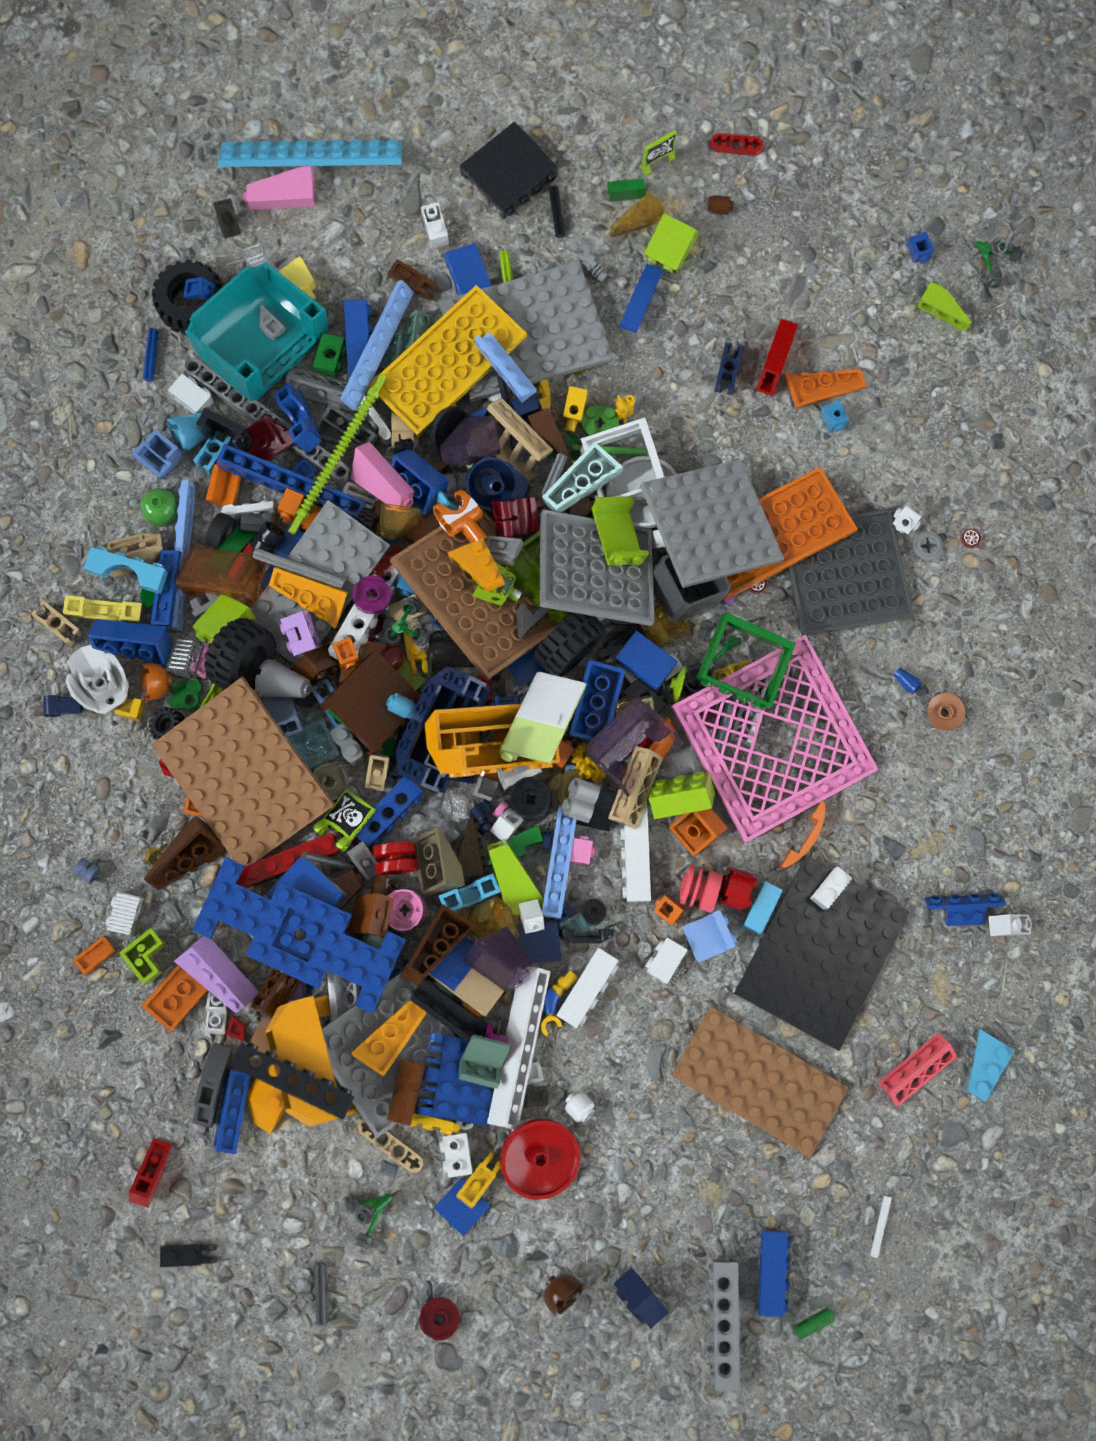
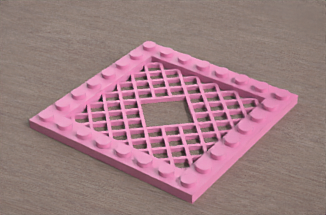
[671,634,878,843]

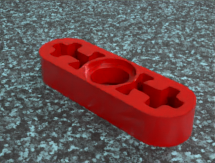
[710,133,763,156]

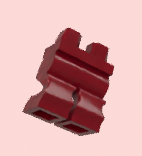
[492,496,544,538]

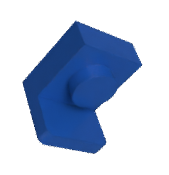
[183,277,215,301]

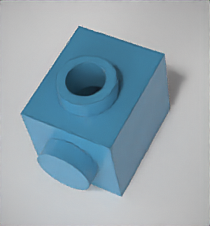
[820,400,849,433]

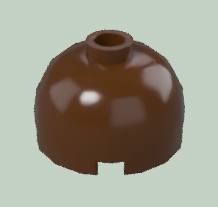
[543,1274,584,1316]

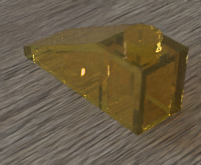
[609,192,664,237]

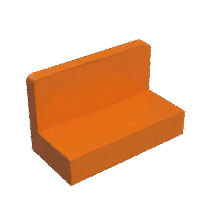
[206,464,241,507]

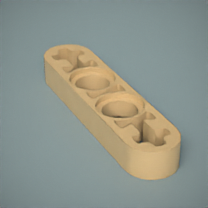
[358,1119,424,1173]

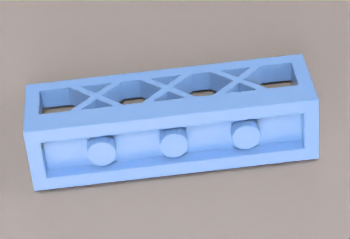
[474,332,537,403]

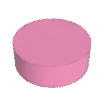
[492,799,509,818]

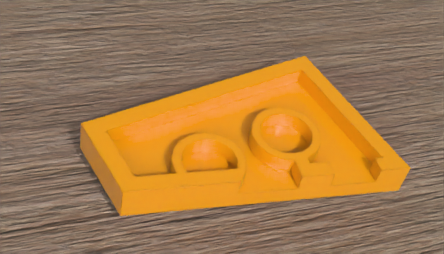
[447,538,505,592]

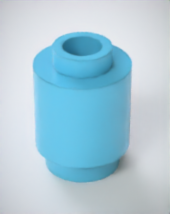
[386,693,416,718]

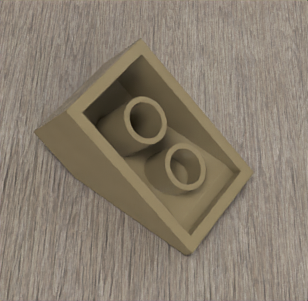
[413,827,465,897]

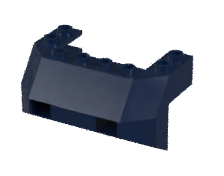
[396,666,492,793]

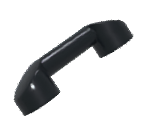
[559,929,614,944]

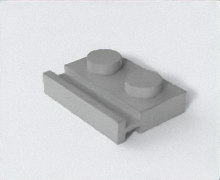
[485,536,524,566]

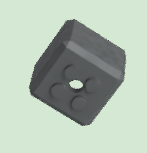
[653,555,731,623]

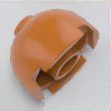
[140,663,172,701]

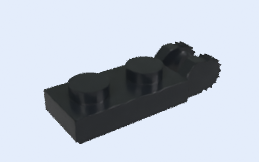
[160,1243,217,1267]

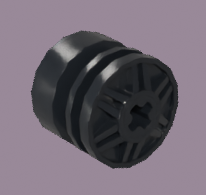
[509,777,552,821]

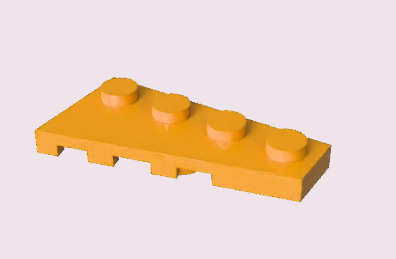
[269,567,348,629]
[349,1000,427,1077]

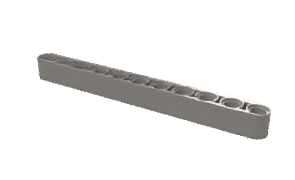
[184,357,351,485]

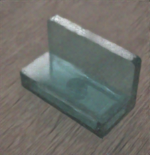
[559,912,590,936]

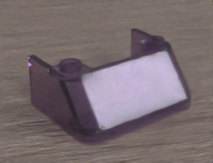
[585,699,683,797]

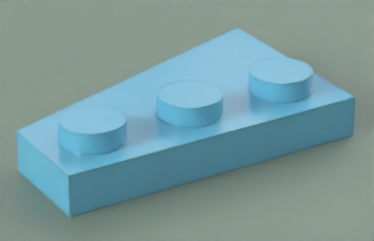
[967,1029,1015,1102]

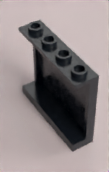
[460,121,558,219]

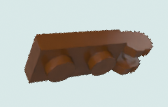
[387,259,440,300]

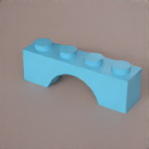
[83,546,168,594]

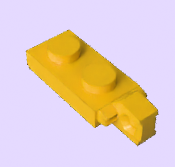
[410,1113,461,1136]

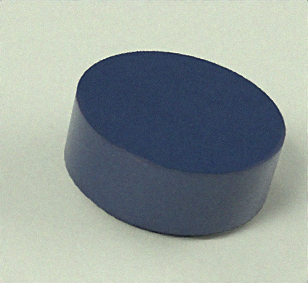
[543,831,551,851]

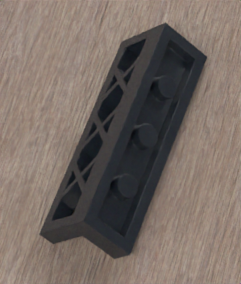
[410,978,487,1043]

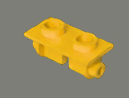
[615,395,635,424]

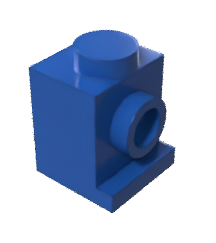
[906,232,934,264]

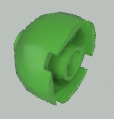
[140,488,179,527]

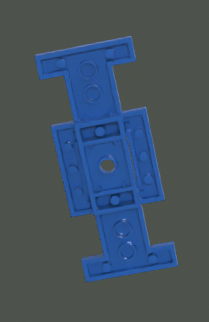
[192,857,407,1014]

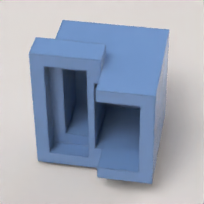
[132,429,184,479]

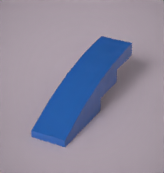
[619,264,664,333]

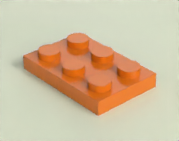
[142,965,208,1032]

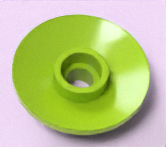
[670,666,687,703]

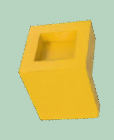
[114,698,146,722]

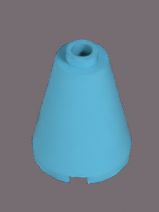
[167,413,218,454]

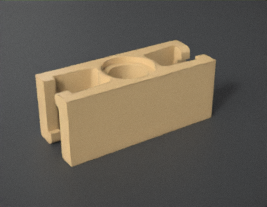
[31,600,84,647]

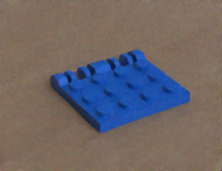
[415,1033,494,1126]

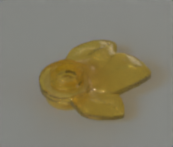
[549,769,583,805]

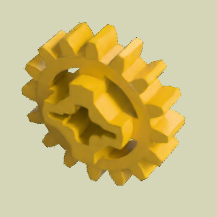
[572,742,612,782]

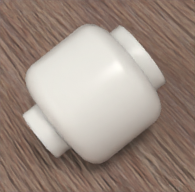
[565,1092,595,1122]

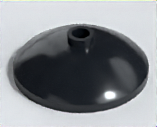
[430,407,474,464]

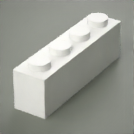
[556,948,619,1028]

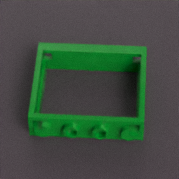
[696,613,796,710]

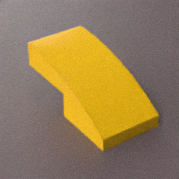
[539,379,551,411]

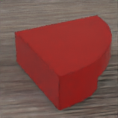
[225,1016,246,1041]

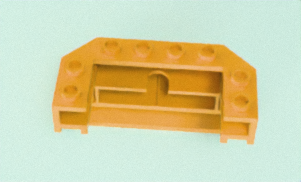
[425,704,560,777]
[265,995,358,1127]

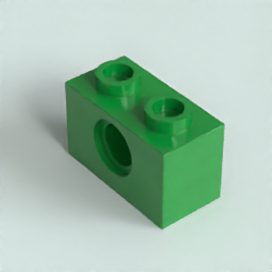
[313,333,347,378]

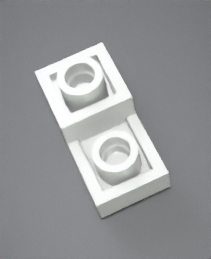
[205,991,228,1034]

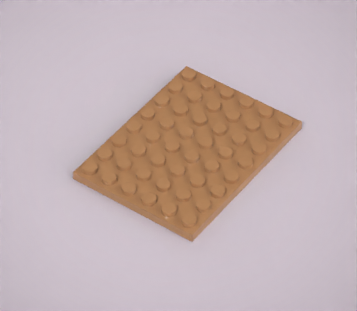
[390,508,569,681]
[151,677,335,866]

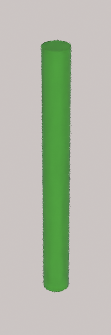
[572,444,647,456]

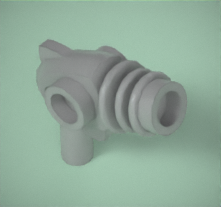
[577,241,609,283]

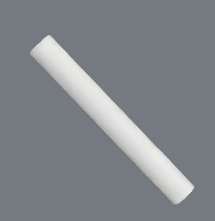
[870,1196,892,1258]

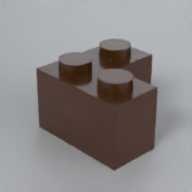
[291,644,340,691]

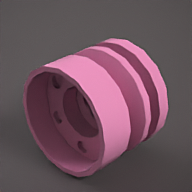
[388,889,428,931]

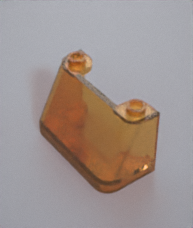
[174,545,266,604]

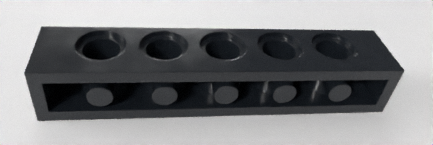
[230,1041,355,1120]

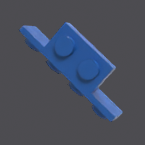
[924,893,1006,926]

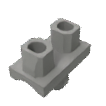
[190,588,220,618]

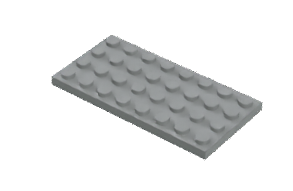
[251,500,391,664]

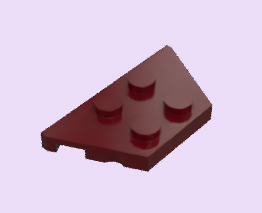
[246,416,294,461]

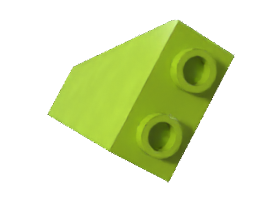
[487,840,544,916]

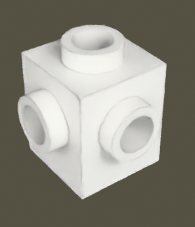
[893,501,923,534]

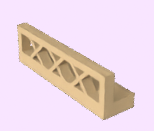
[608,746,663,830]

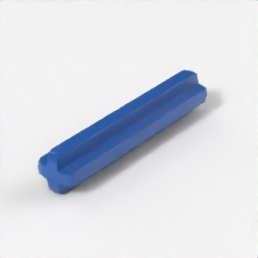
[143,328,159,382]

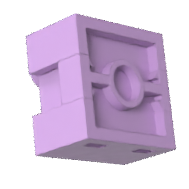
[280,611,322,656]

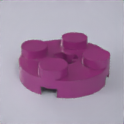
[352,576,391,614]

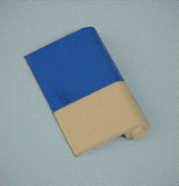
[250,856,346,954]
[408,937,517,1016]

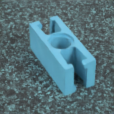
[193,431,234,476]
[742,881,783,935]

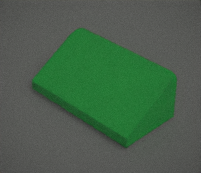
[793,1307,835,1340]

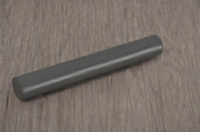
[302,851,355,870]

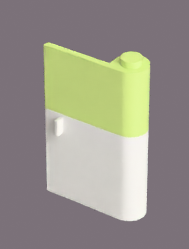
[499,672,586,764]

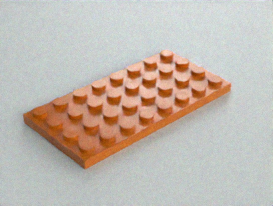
[723,467,858,601]

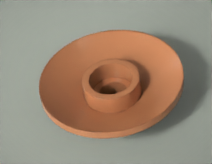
[927,693,965,731]

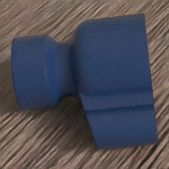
[464,799,493,836]

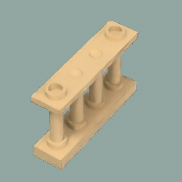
[473,398,553,482]

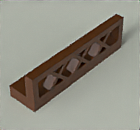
[251,953,308,1019]

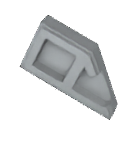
[260,305,286,341]

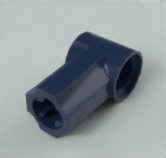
[43,695,83,717]

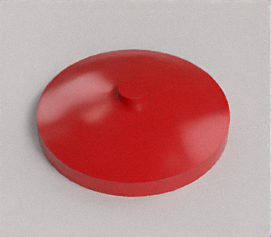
[500,1118,580,1200]

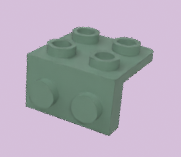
[459,1035,510,1089]

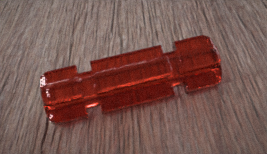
[372,544,402,577]

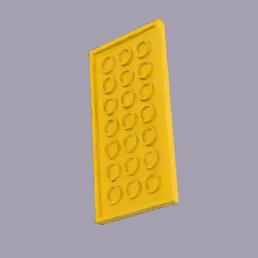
[369,285,527,437]

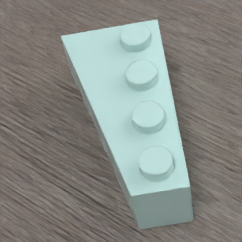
[542,442,623,513]

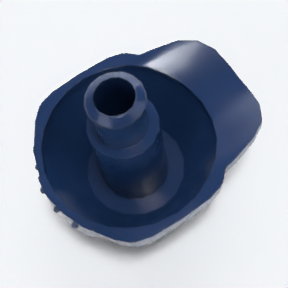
[465,456,528,511]

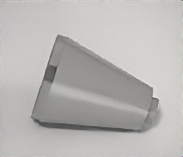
[255,659,312,698]

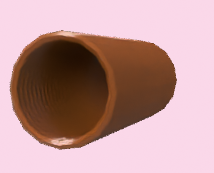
[386,1060,426,1126]

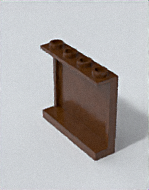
[320,649,421,755]

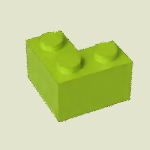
[119,928,167,985]

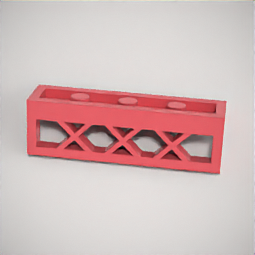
[878,1033,957,1107]

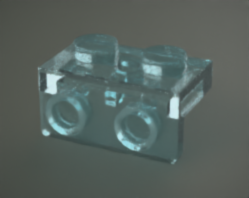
[378,330,407,370]

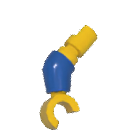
[539,971,578,1037]

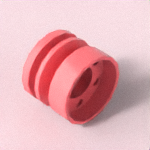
[679,864,723,913]

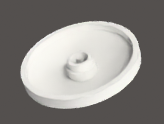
[606,456,677,529]

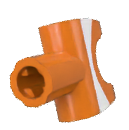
[433,490,487,543]

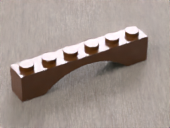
[526,407,594,517]

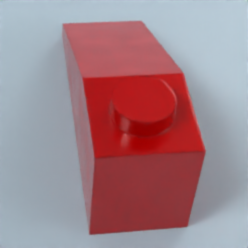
[129,1138,172,1208]

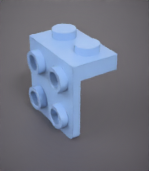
[683,910,737,962]

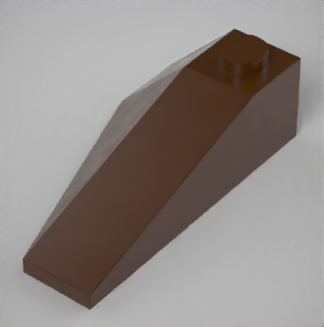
[144,816,226,890]

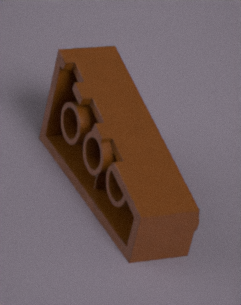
[400,905,476,986]

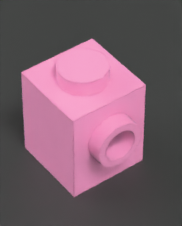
[570,836,596,866]

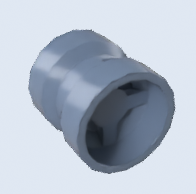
[72,858,100,884]

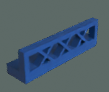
[151,550,182,627]
[213,1069,250,1154]

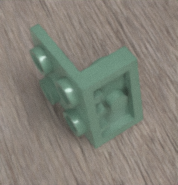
[402,310,440,351]

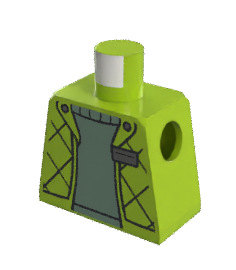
[472,561,522,606]

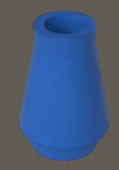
[893,667,922,695]

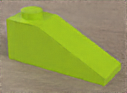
[917,282,971,332]

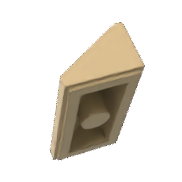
[388,594,429,622]

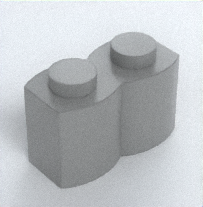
[331,724,365,766]
[562,778,601,823]

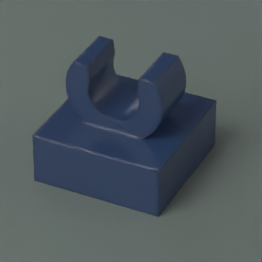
[556,904,575,924]

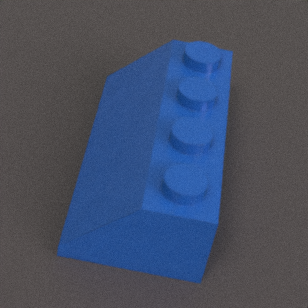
[569,660,625,745]

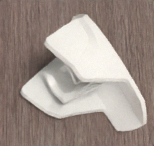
[66,645,129,714]

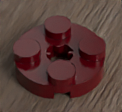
[419,1297,460,1341]

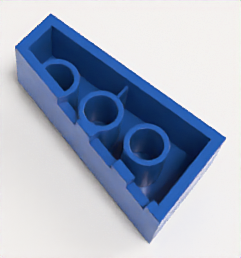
[87,619,176,670]

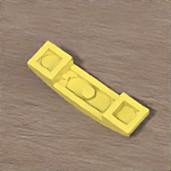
[63,595,142,623]

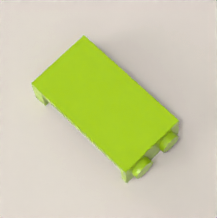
[591,496,649,566]

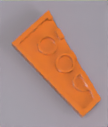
[784,369,867,409]

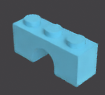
[439,874,501,912]

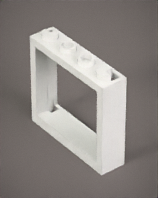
[580,418,664,502]

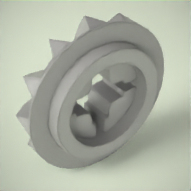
[913,531,943,561]

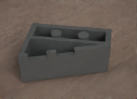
[316,404,380,450]

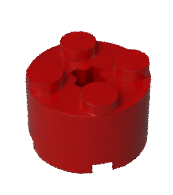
[717,866,757,911]

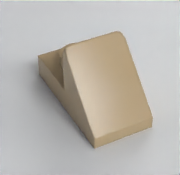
[365,753,390,791]

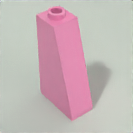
[244,166,315,210]
[350,442,414,513]

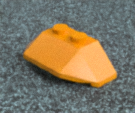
[246,1065,285,1134]

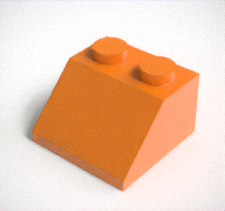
[669,809,728,857]

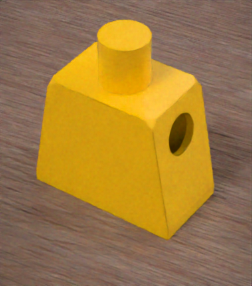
[563,386,588,433]

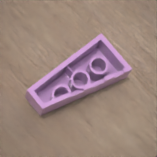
[174,936,259,1013]

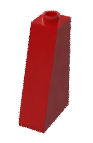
[756,318,798,396]

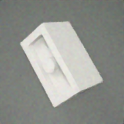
[496,765,542,791]

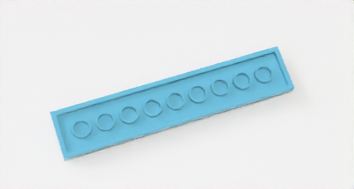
[218,139,403,167]

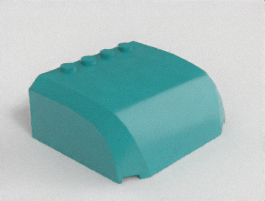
[185,261,329,401]

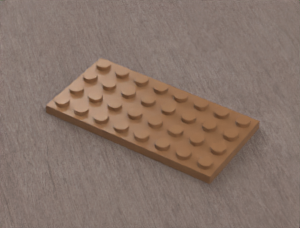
[671,1006,849,1158]

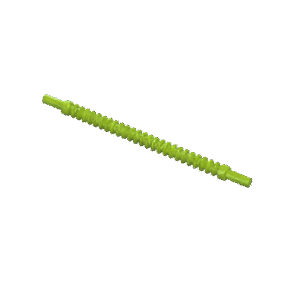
[288,373,387,535]

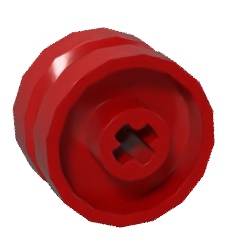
[373,842,418,875]

